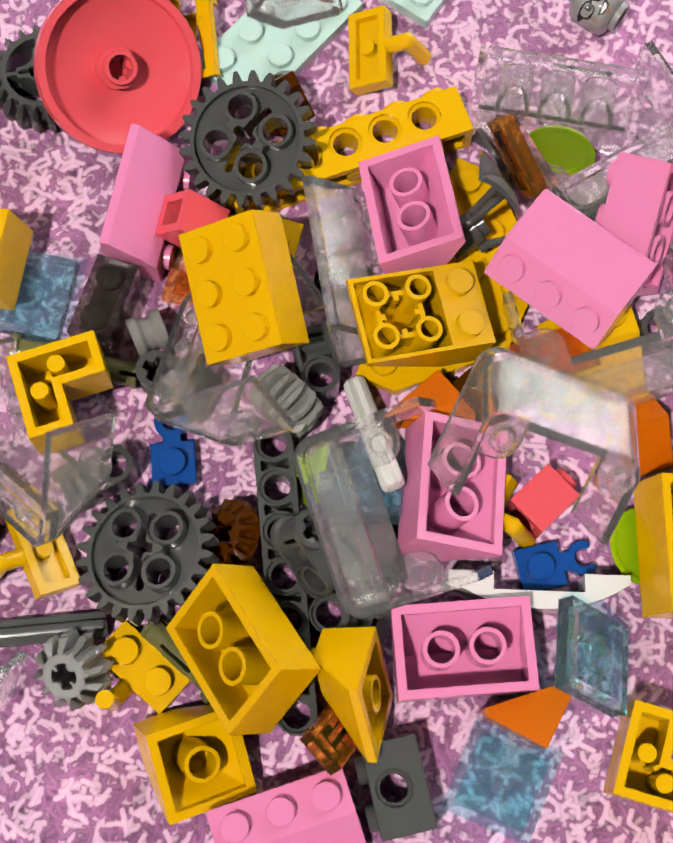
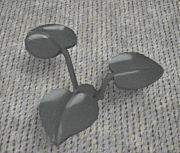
[454,127,522,260]

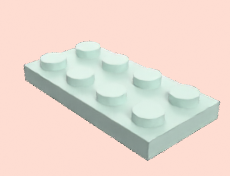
[200,0,363,114]

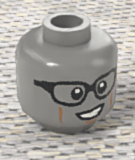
[568,0,630,35]

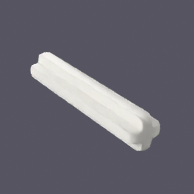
[343,376,405,493]

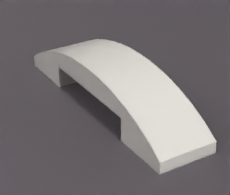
[445,569,631,614]

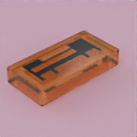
[486,113,548,199]
[300,704,357,776]

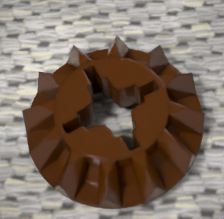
[208,499,260,565]

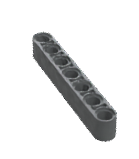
[253,424,318,737]

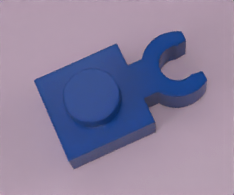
[150,411,198,488]
[511,541,596,591]

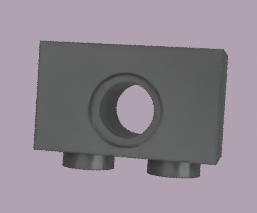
[353,734,438,842]

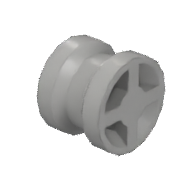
[125,308,173,357]

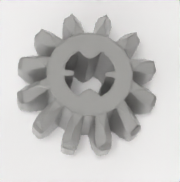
[249,364,324,438]
[33,629,115,711]

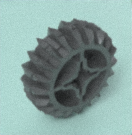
[0,24,58,134]

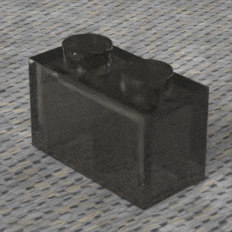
[67,254,145,358]

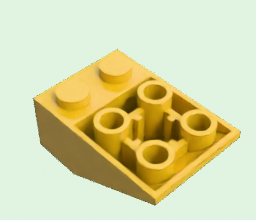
[346,260,496,367]

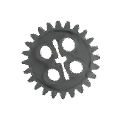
[179,70,318,211]
[75,481,220,627]

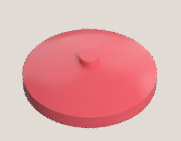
[33,0,201,153]

